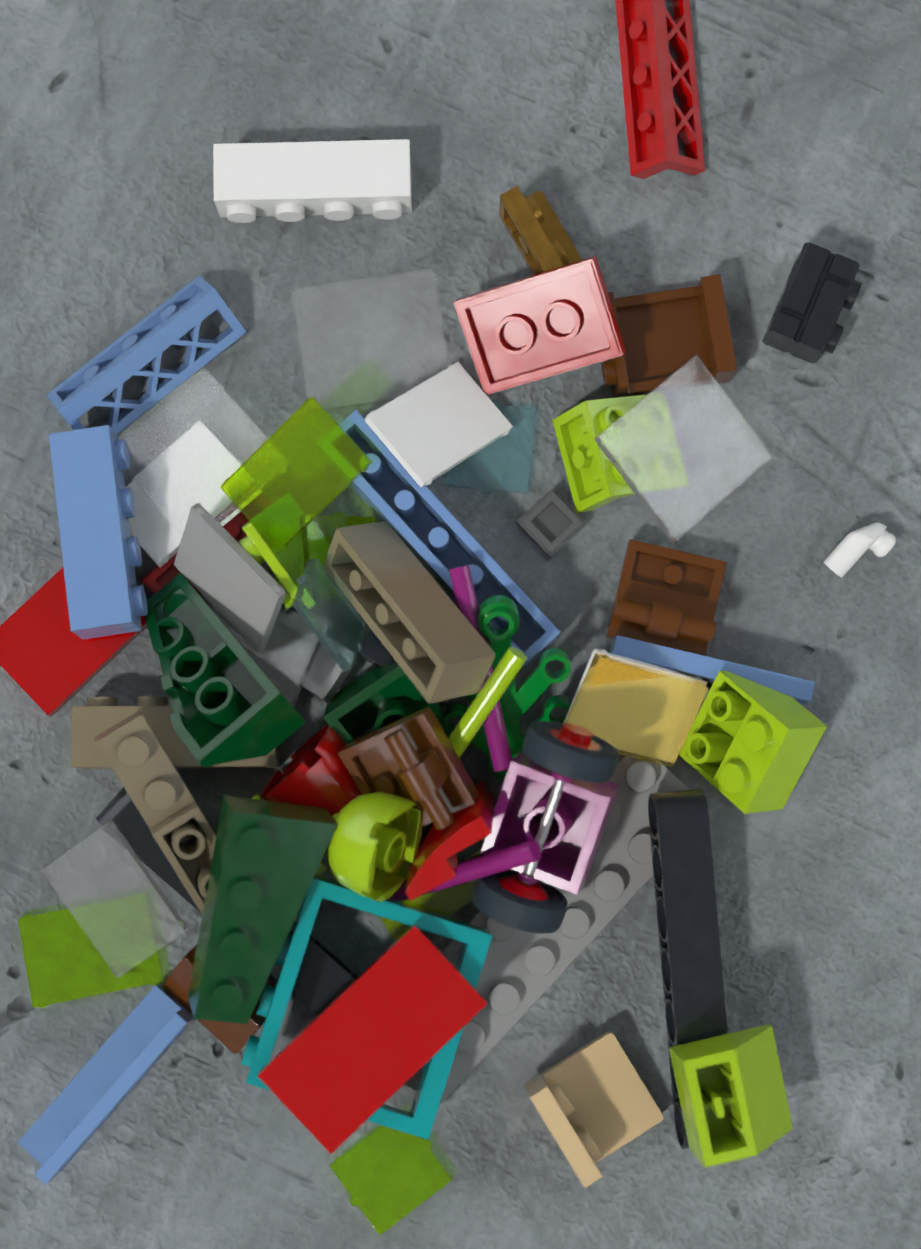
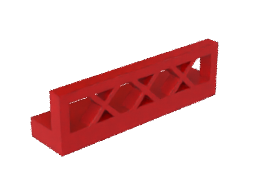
[615,0,705,179]

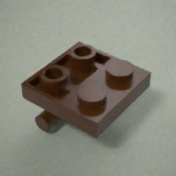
[606,539,727,656]
[338,706,480,830]

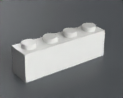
[213,139,412,223]

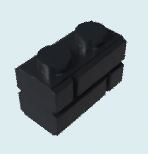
[762,242,862,364]

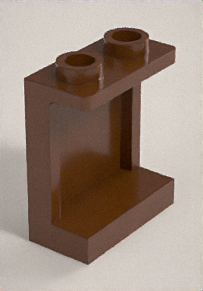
[601,274,737,398]

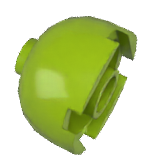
[327,792,422,903]

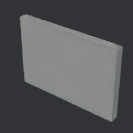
[174,503,287,652]

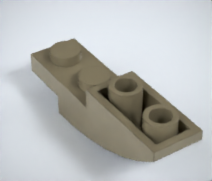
[94,710,216,914]

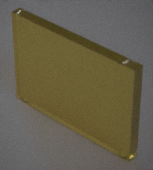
[565,653,708,768]

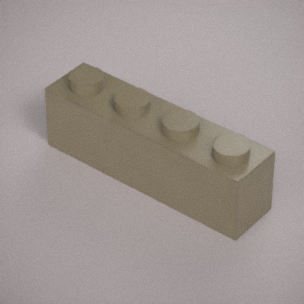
[323,521,496,704]
[71,696,280,769]

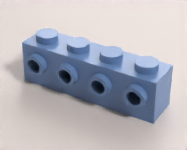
[49,425,148,639]

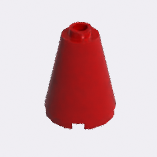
[260,725,362,816]

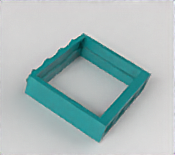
[240,875,493,1140]

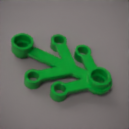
[443,595,572,783]

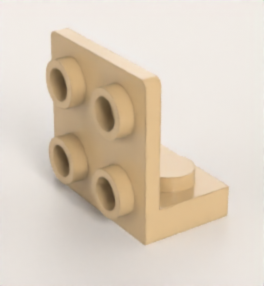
[524,1031,664,1188]

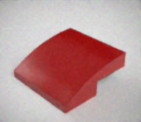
[405,781,493,901]

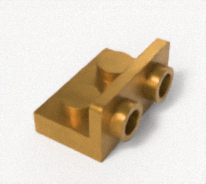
[499,186,582,275]

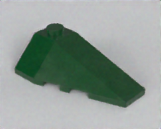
[145,573,306,767]
[324,662,484,863]

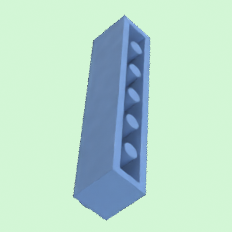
[318,410,561,672]

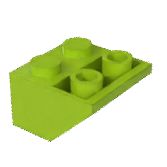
[678,670,827,814]
[669,1024,793,1168]

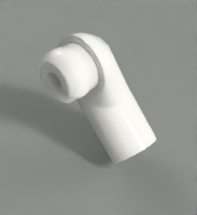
[823,522,896,578]

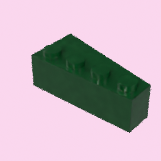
[188,795,338,1024]

